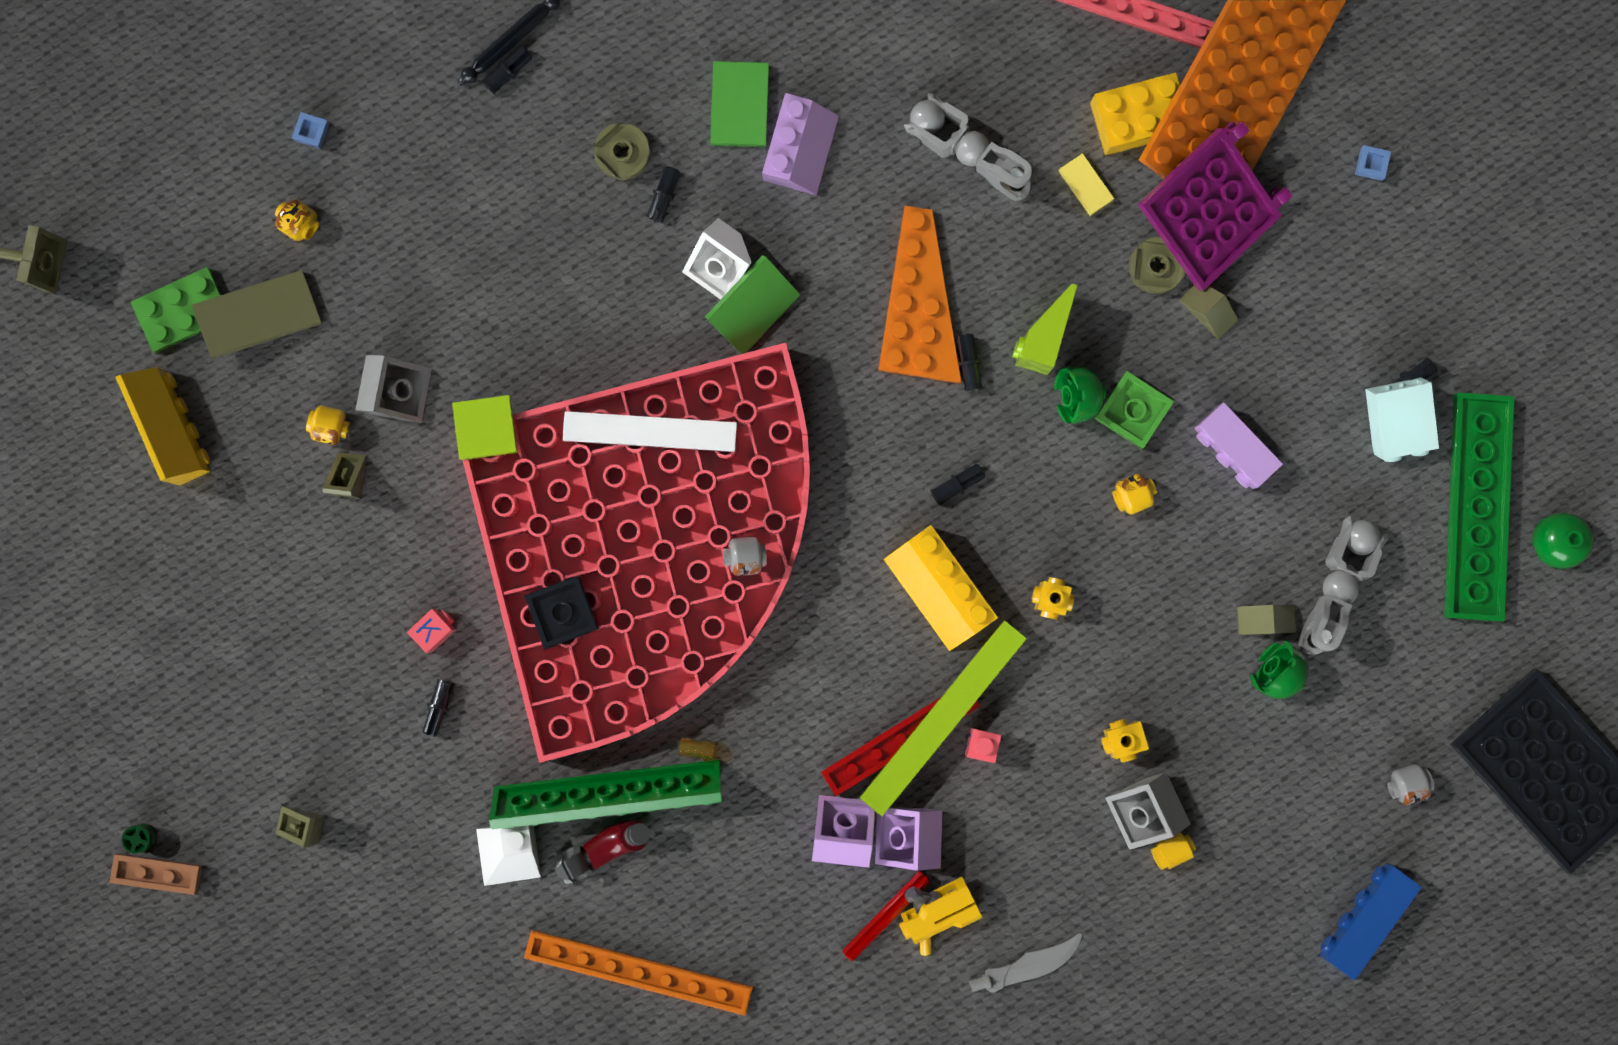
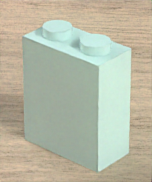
[1365,378,1439,462]

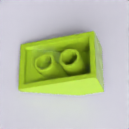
[1012,284,1077,375]

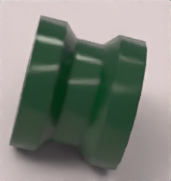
[121,823,157,854]

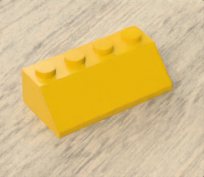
[115,367,210,486]
[884,525,998,651]

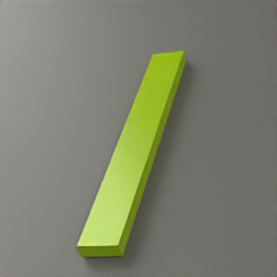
[859,620,1027,816]

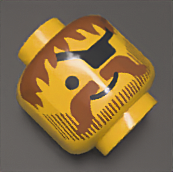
[275,199,319,241]
[306,405,350,445]
[1112,473,1157,515]

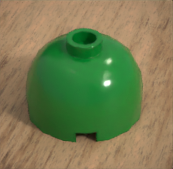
[1054,367,1106,424]
[1532,512,1594,569]
[1250,641,1309,699]

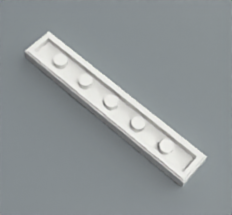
[563,411,737,452]

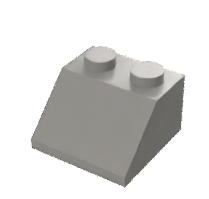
[355,355,432,423]
[1105,772,1191,850]

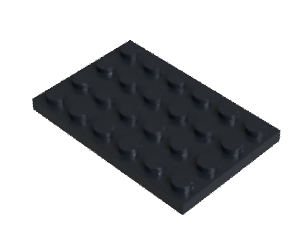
[1450,669,1618,874]

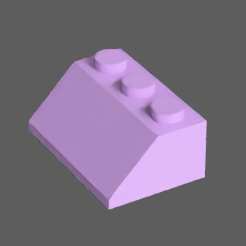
[762,93,839,195]

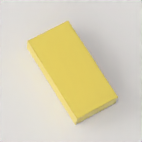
[1059,153,1114,216]

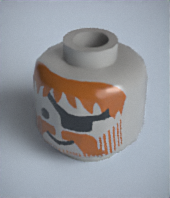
[723,537,766,576]
[1388,764,1434,805]

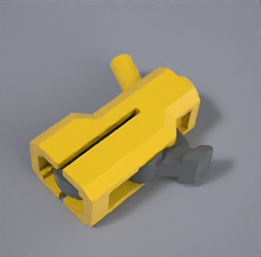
[899,877,982,956]

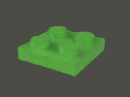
[1095,371,1174,449]

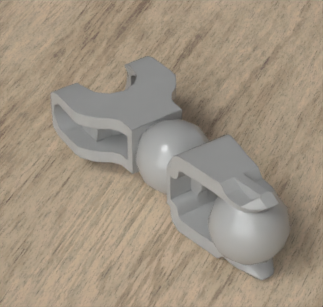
[904,93,1032,201]
[1298,516,1388,655]

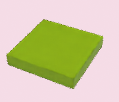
[452,395,518,460]

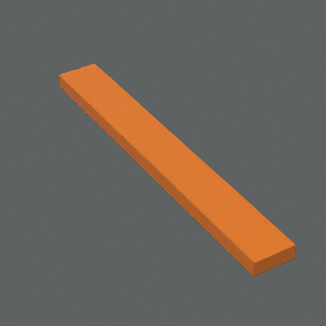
[524,929,753,1016]

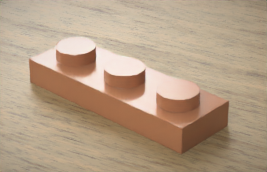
[110,853,202,895]

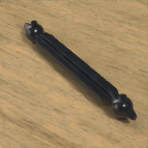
[457,0,560,86]

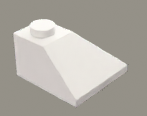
[682,218,751,299]
[476,825,541,886]

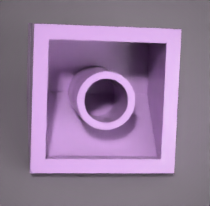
[812,795,875,867]
[875,807,942,870]

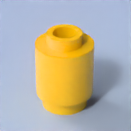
[1150,832,1196,870]

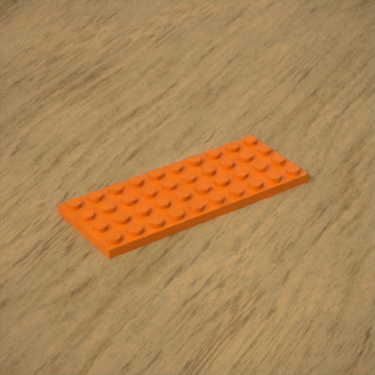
[1139,0,1346,179]

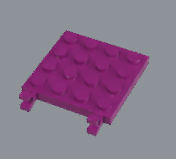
[1137,122,1293,291]

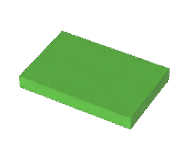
[710,61,769,147]
[705,255,800,354]

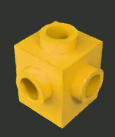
[1031,577,1075,620]
[1101,719,1149,762]

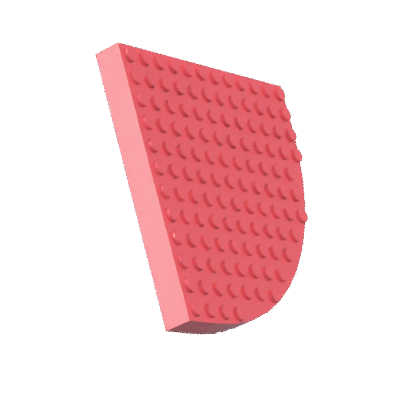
[455,343,810,763]

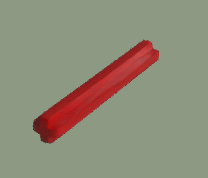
[842,871,930,961]

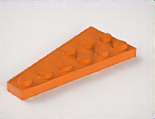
[878,206,961,384]

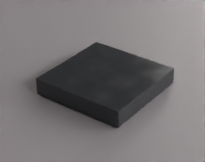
[524,575,599,650]

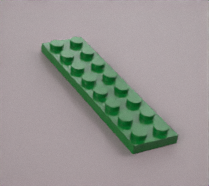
[1444,392,1514,622]
[489,760,722,830]

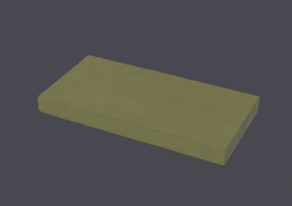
[192,270,322,359]

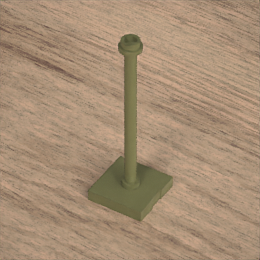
[0,225,68,294]

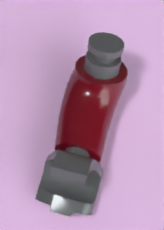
[555,820,650,885]

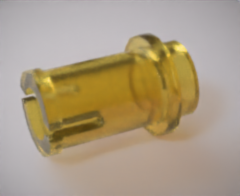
[679,737,716,762]

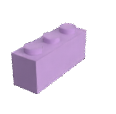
[1194,402,1283,489]

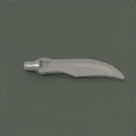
[969,933,1082,993]

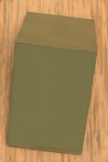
[1179,285,1238,340]
[322,452,366,499]
[1237,604,1296,635]
[276,806,325,848]

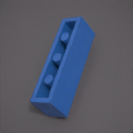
[1319,863,1422,981]

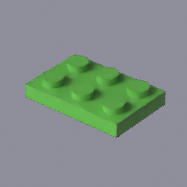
[131,267,222,353]

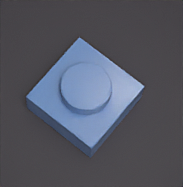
[292,112,330,149]
[1355,145,1391,181]

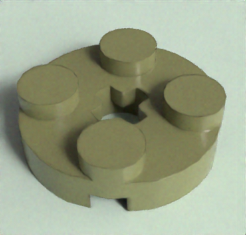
[594,123,651,181]
[1129,237,1185,294]

